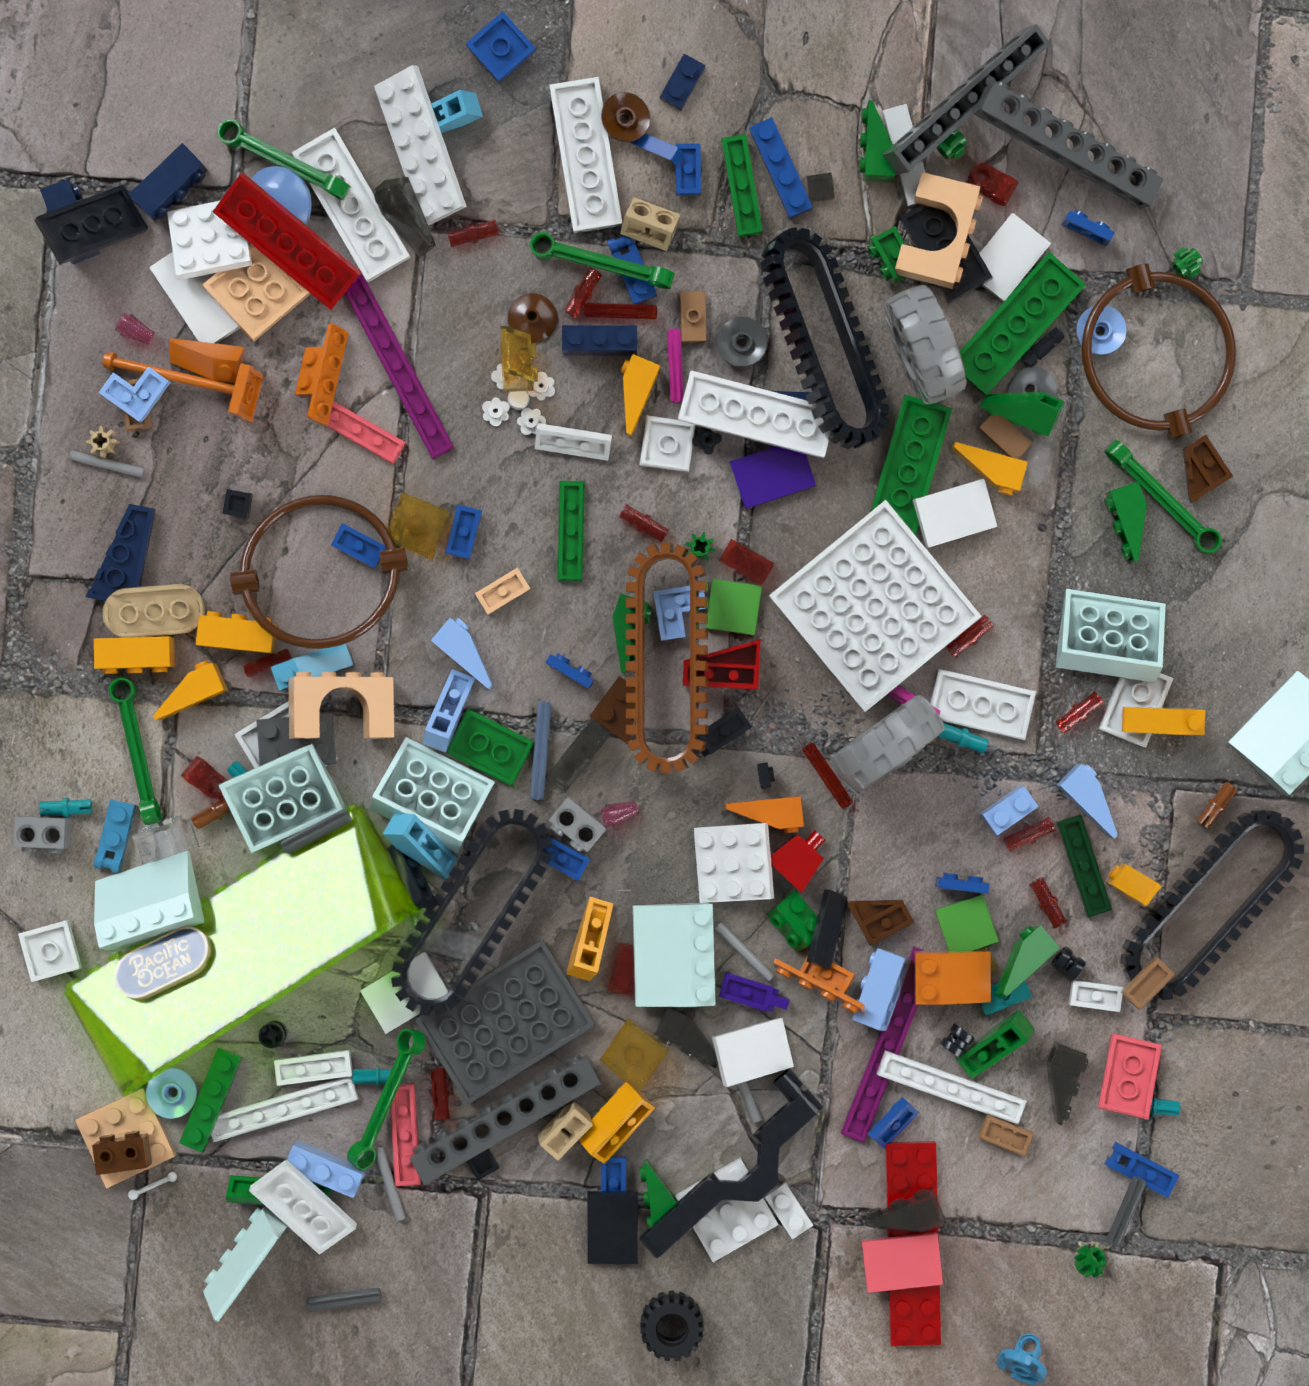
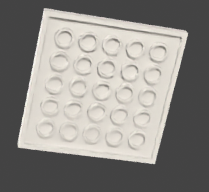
[769,500,982,712]

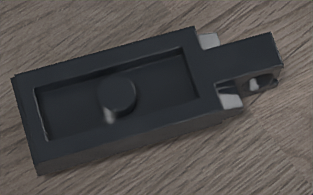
[694,706,752,757]

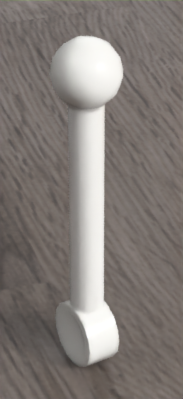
[128,1172,177,1200]

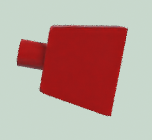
[771,830,826,892]

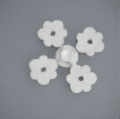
[482,363,555,435]

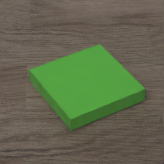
[705,579,762,636]
[934,894,999,951]

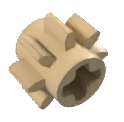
[86,426,120,458]

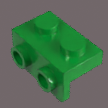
[867,226,907,285]
[766,890,817,952]

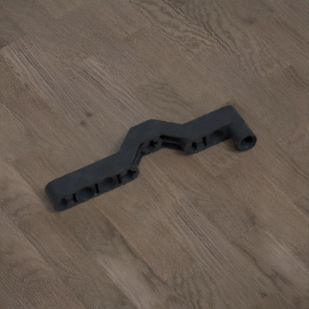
[639,1068,823,1258]

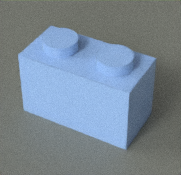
[979,786,1039,836]

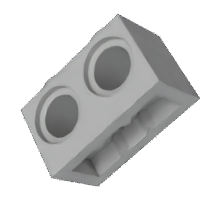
[549,797,607,852]
[13,816,71,853]

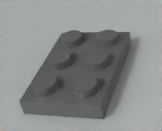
[256,713,337,766]

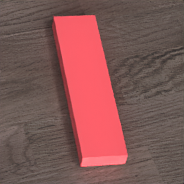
[307,401,407,465]
[390,1083,421,1186]

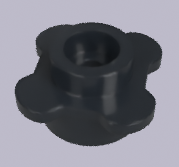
[692,427,722,455]

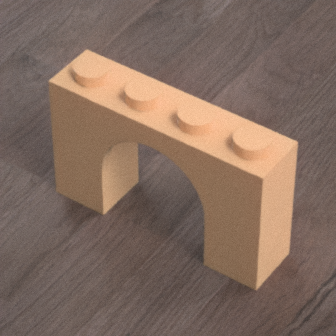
[895,172,983,289]
[288,672,394,739]

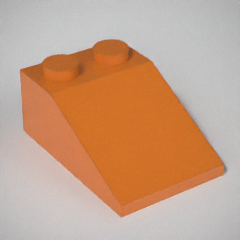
[914,951,991,1005]

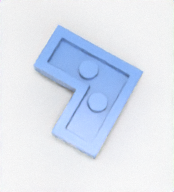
[99,367,171,423]
[653,586,706,641]

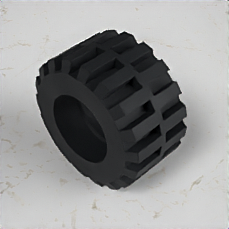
[640,1291,704,1361]

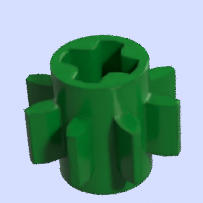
[936,129,967,160]
[1171,247,1203,279]
[685,532,716,562]
[1074,1245,1106,1278]

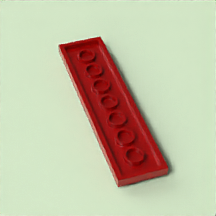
[885,1141,941,1346]

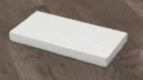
[149,252,240,344]
[930,669,1036,740]
[249,1159,357,1255]

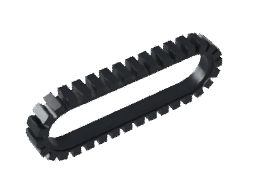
[761,227,889,449]
[391,809,553,1016]
[1121,810,1304,1000]

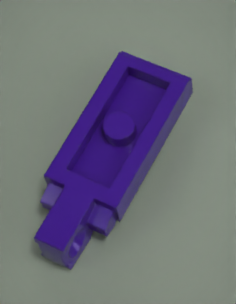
[718,972,790,1011]

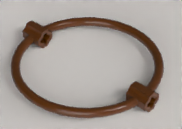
[1081,263,1236,439]
[230,495,408,649]

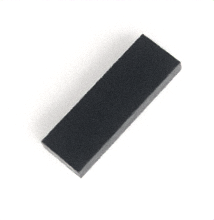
[387,844,438,910]
[806,890,848,970]

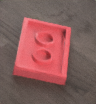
[1097,1033,1162,1120]
[861,1232,943,1293]

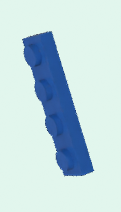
[749,117,813,219]

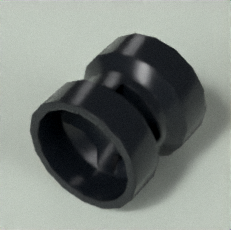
[1051,946,1086,981]
[258,1020,287,1048]
[940,1023,975,1058]

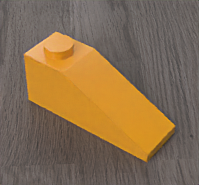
[620,354,660,438]
[951,442,1028,496]
[153,660,229,721]
[1121,707,1206,735]
[1107,863,1161,906]
[566,897,613,981]

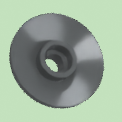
[717,317,767,367]
[1007,367,1058,398]

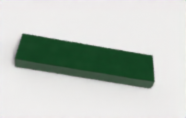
[1056,814,1112,918]

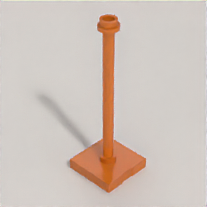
[102,352,264,423]

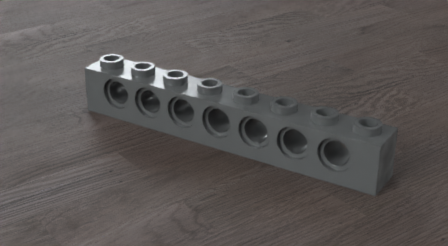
[882,24,1051,175]
[973,82,1164,209]
[409,1054,601,1185]

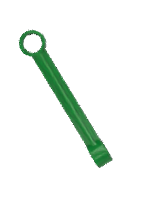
[217,119,351,200]
[530,232,675,289]
[1104,439,1222,554]
[109,678,162,826]
[347,1029,425,1170]

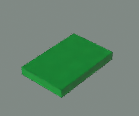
[446,709,535,787]

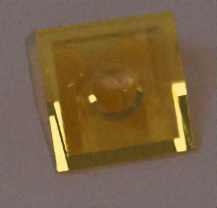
[500,326,538,392]
[389,492,451,560]
[600,1018,669,1092]

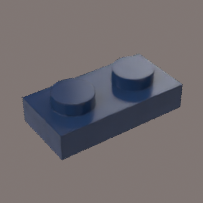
[660,54,706,111]

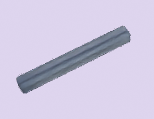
[530,701,552,800]

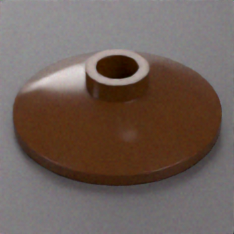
[601,92,650,142]
[508,293,557,343]

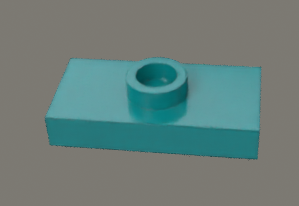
[980,981,1032,1016]

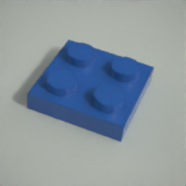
[465,11,536,83]

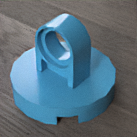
[996,1334,1047,1385]

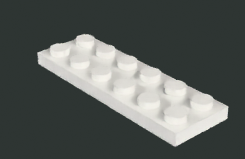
[374,65,467,226]
[549,77,623,233]
[292,128,411,282]
[678,370,831,459]

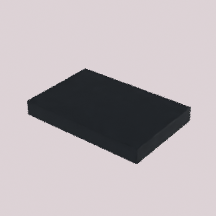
[587,1191,638,1264]

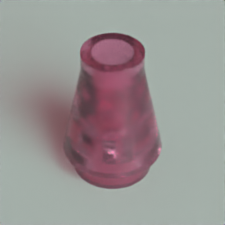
[115,313,155,345]
[600,800,639,828]

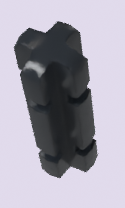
[1021,327,1065,367]

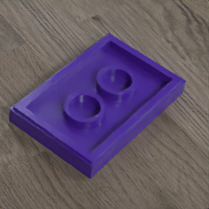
[729,446,816,509]

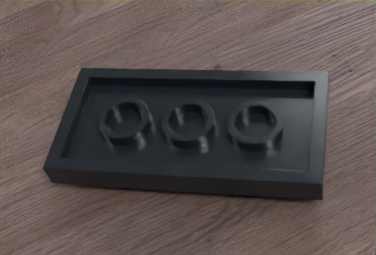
[34,184,148,265]
[899,204,993,304]

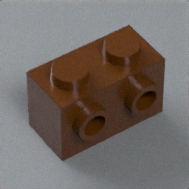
[92,1131,152,1175]

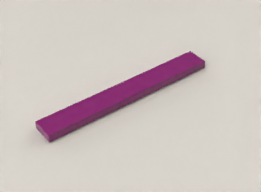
[345,273,455,460]
[840,946,925,1143]

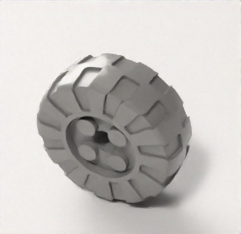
[884,285,966,404]
[831,695,945,793]

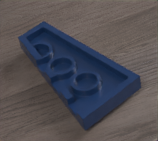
[85,504,156,601]

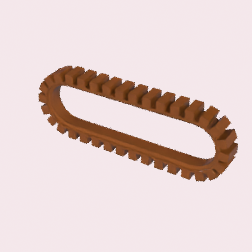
[626,543,708,773]

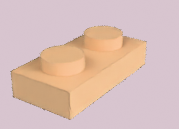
[475,567,531,615]

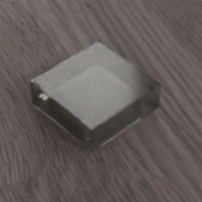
[806,173,835,202]

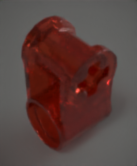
[968,163,1018,206]
[181,755,228,799]

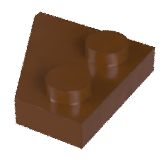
[1183,435,1233,503]
[590,676,635,744]
[847,900,914,946]

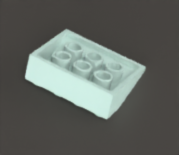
[1056,589,1166,682]
[1228,671,1309,795]
[369,737,495,853]
[218,743,345,853]
[94,851,205,953]
[632,903,715,1007]
[203,1206,287,1322]

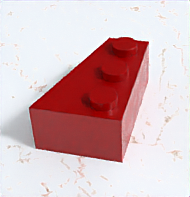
[682,639,761,690]

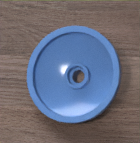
[251,166,311,225]

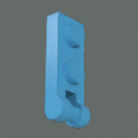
[94,799,136,873]

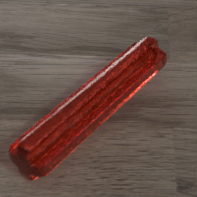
[584,303,657,320]
[802,743,853,809]

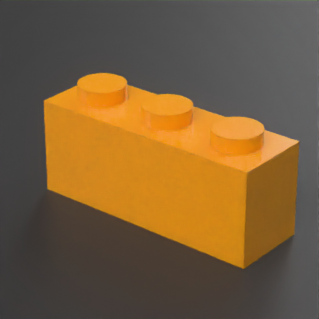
[196,611,278,654]
[94,636,175,674]
[579,1081,655,1164]

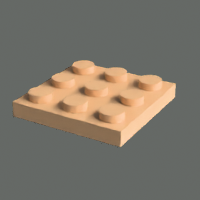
[202,244,310,342]
[75,1087,177,1189]

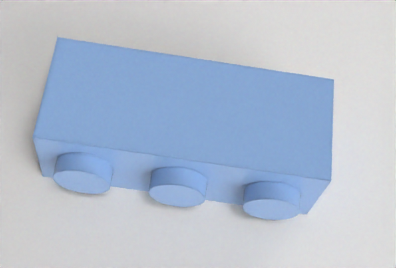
[852,948,911,1031]
[287,1140,367,1198]

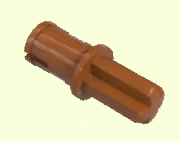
[1196,782,1237,830]
[191,798,231,829]

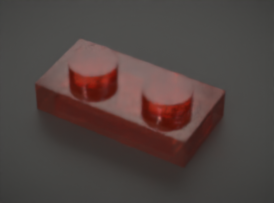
[719,539,775,585]
[607,941,635,997]

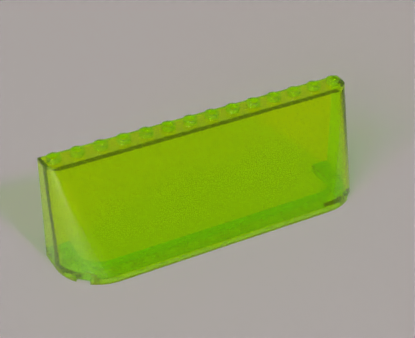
[63,803,422,1097]

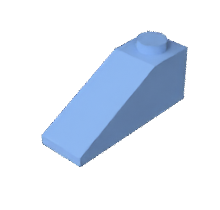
[431,618,493,689]
[423,669,475,752]
[1056,764,1118,839]

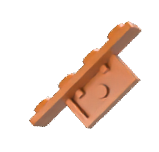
[295,323,349,425]
[773,956,865,1014]

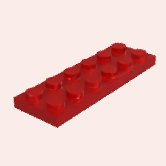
[212,172,362,310]

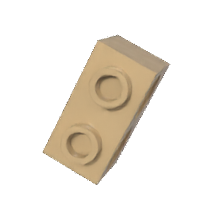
[620,197,680,251]
[537,1100,593,1161]

